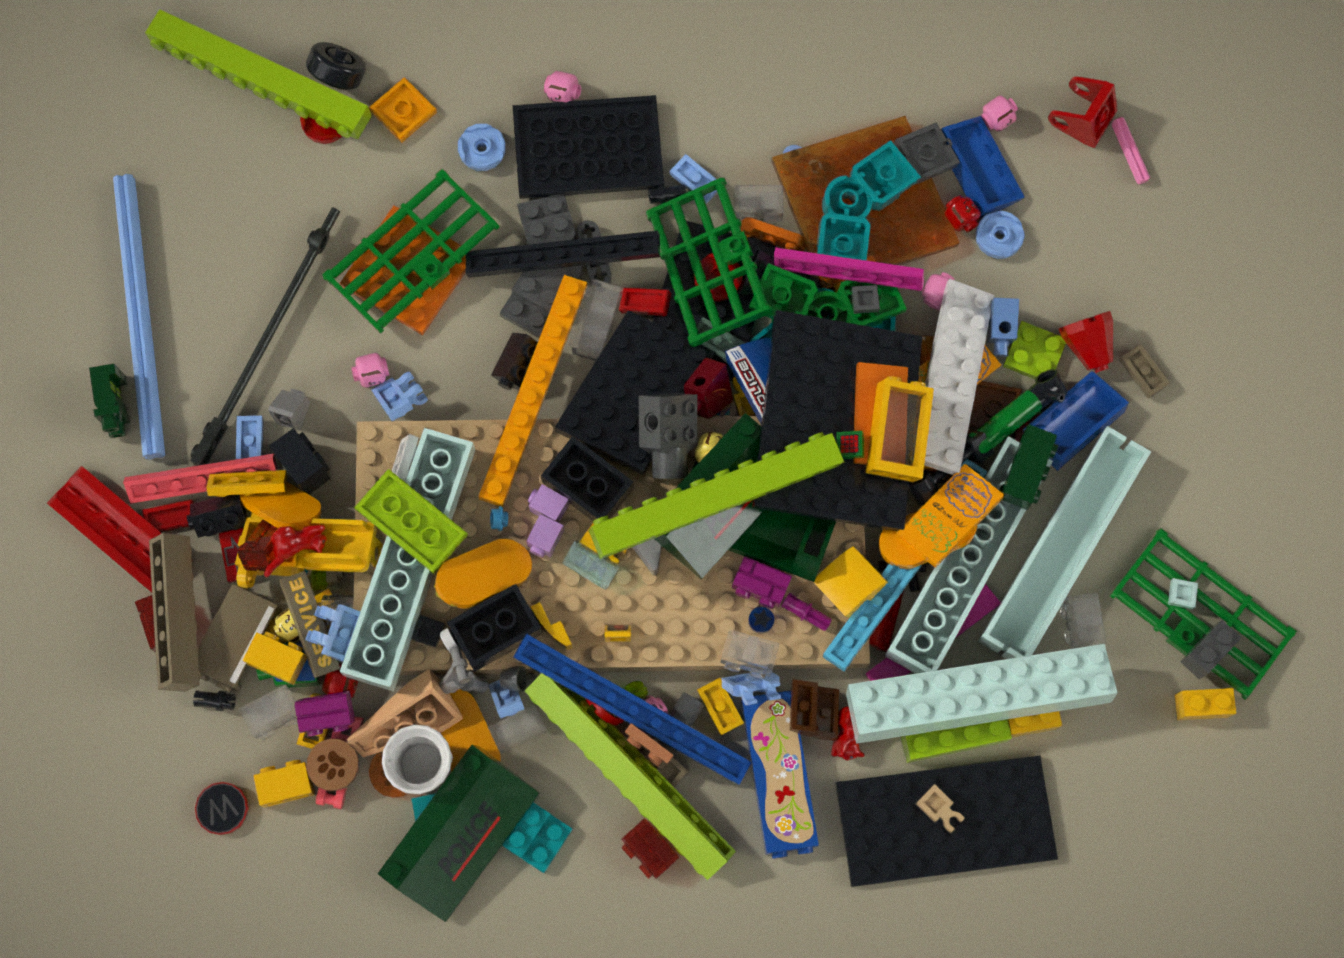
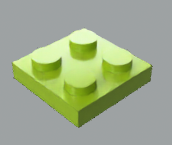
[1003,321,1066,379]

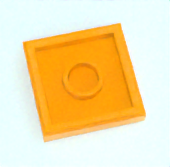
[369,77,437,143]

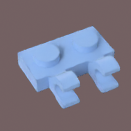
[372,372,428,421]
[305,604,360,662]
[722,669,781,705]

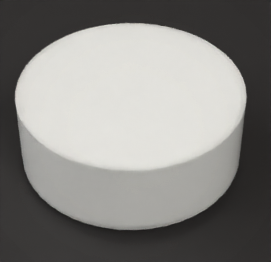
[440,628,461,652]

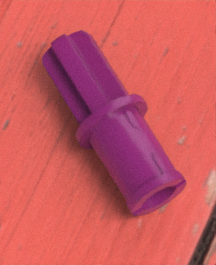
[781,592,832,631]

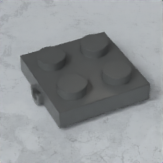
[893,122,960,184]

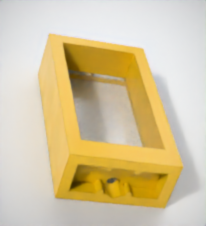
[865,376,934,482]

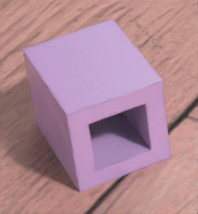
[528,484,569,523]
[526,514,564,558]

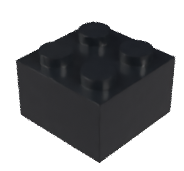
[269,428,331,495]

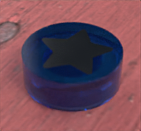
[748,607,774,634]

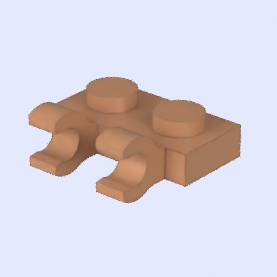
[625,723,674,767]

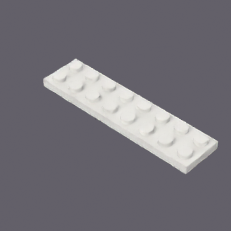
[910,279,994,475]

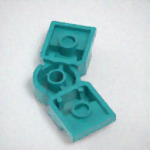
[816,140,921,261]
[411,792,573,873]

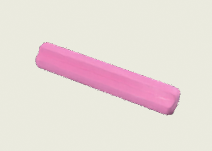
[1111,117,1150,184]

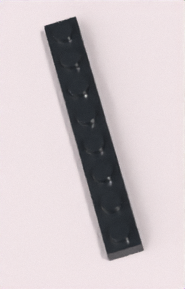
[466,230,660,278]

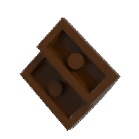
[790,679,839,741]

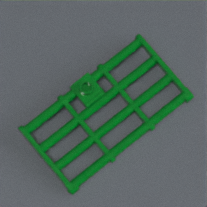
[322,169,500,334]
[646,177,773,347]
[1110,528,1297,700]

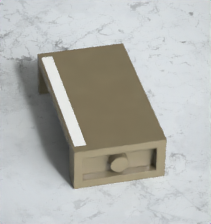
[198,584,282,693]

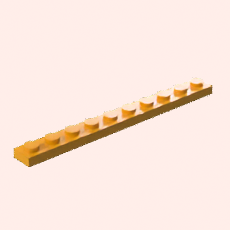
[478,275,588,507]

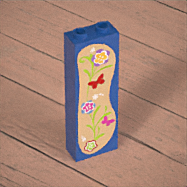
[741,690,819,859]

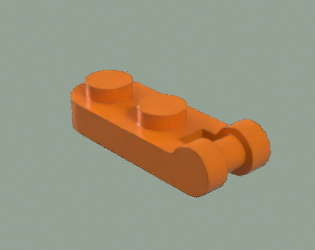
[741,217,807,251]

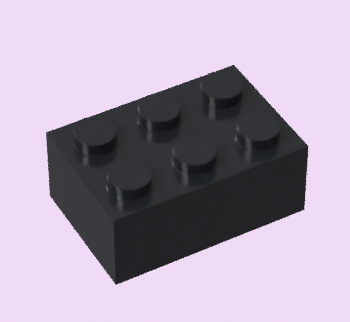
[541,436,634,521]
[447,584,543,672]

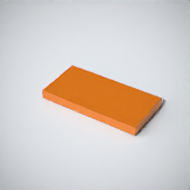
[853,362,908,465]

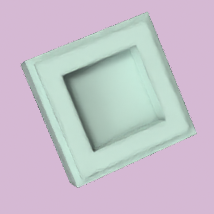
[1168,578,1198,609]

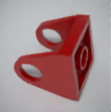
[1048,76,1118,148]

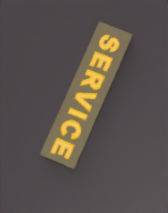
[279,571,341,678]

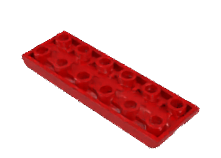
[47,466,193,593]

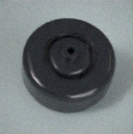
[306,42,366,90]

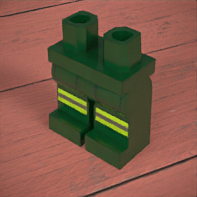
[89,363,130,438]

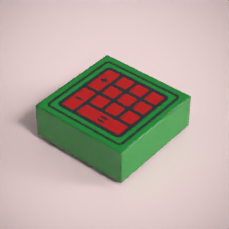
[837,431,864,459]

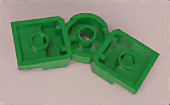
[749,263,907,327]

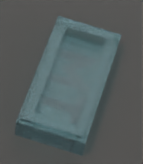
[562,540,620,590]

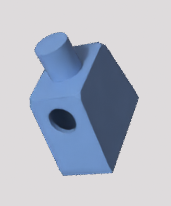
[987,298,1019,357]

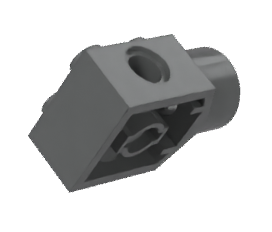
[639,393,697,479]

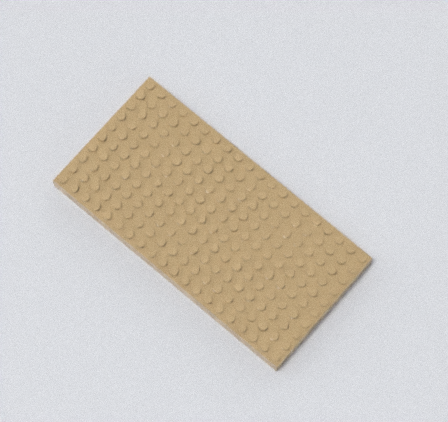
[353,416,870,676]

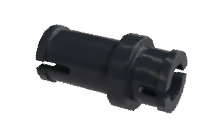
[648,185,686,205]
[193,690,236,711]

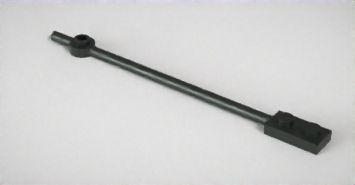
[190,207,340,466]

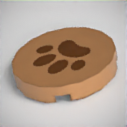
[306,739,359,791]

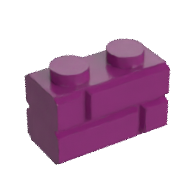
[732,556,792,609]
[294,691,355,736]

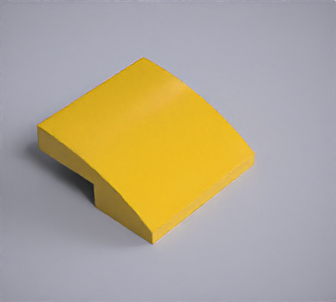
[814,546,888,618]

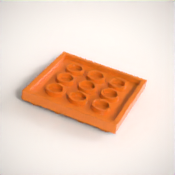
[340,205,466,336]

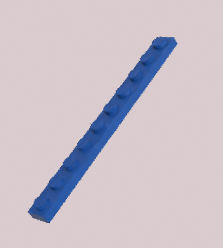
[513,634,751,785]

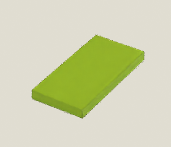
[354,469,468,574]

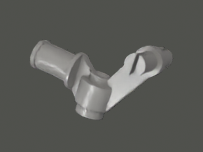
[439,646,489,694]

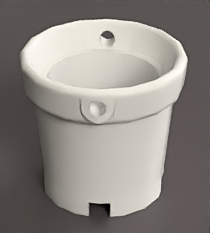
[382,724,453,794]

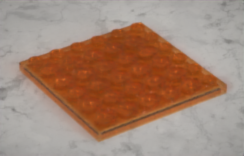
[771,116,960,289]

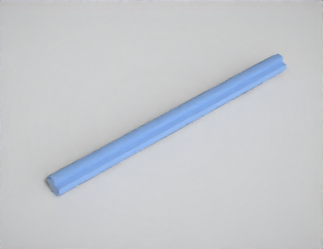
[113,174,166,460]

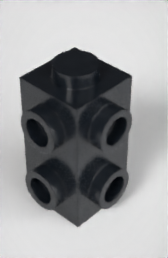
[491,332,538,390]
[187,495,247,538]

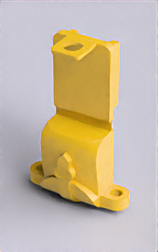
[235,513,383,588]

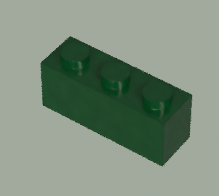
[1002,424,1058,510]

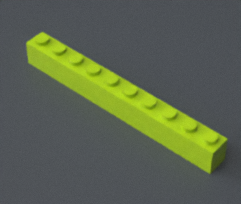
[145,9,372,140]
[589,432,844,560]
[525,674,736,880]

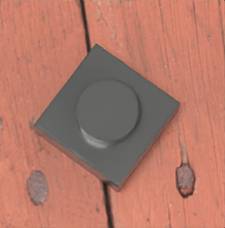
[851,285,880,314]

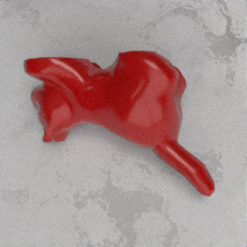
[264,525,327,577]
[831,706,865,761]

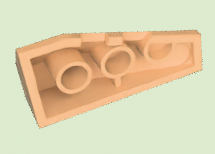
[347,669,463,757]

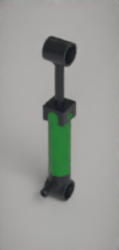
[909,369,1068,506]

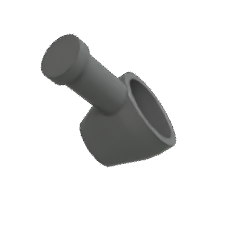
[500,666,537,692]

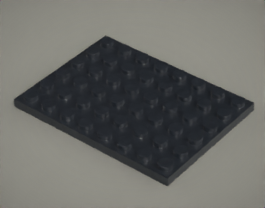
[752,310,922,531]

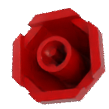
[1059,311,1113,373]

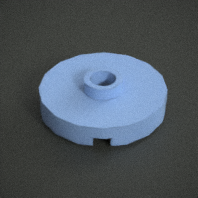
[458,124,506,171]
[975,211,1025,259]

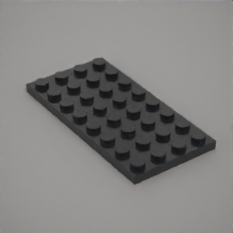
[835,755,1058,887]

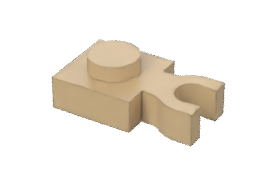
[916,784,965,833]

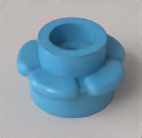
[490,506,508,531]

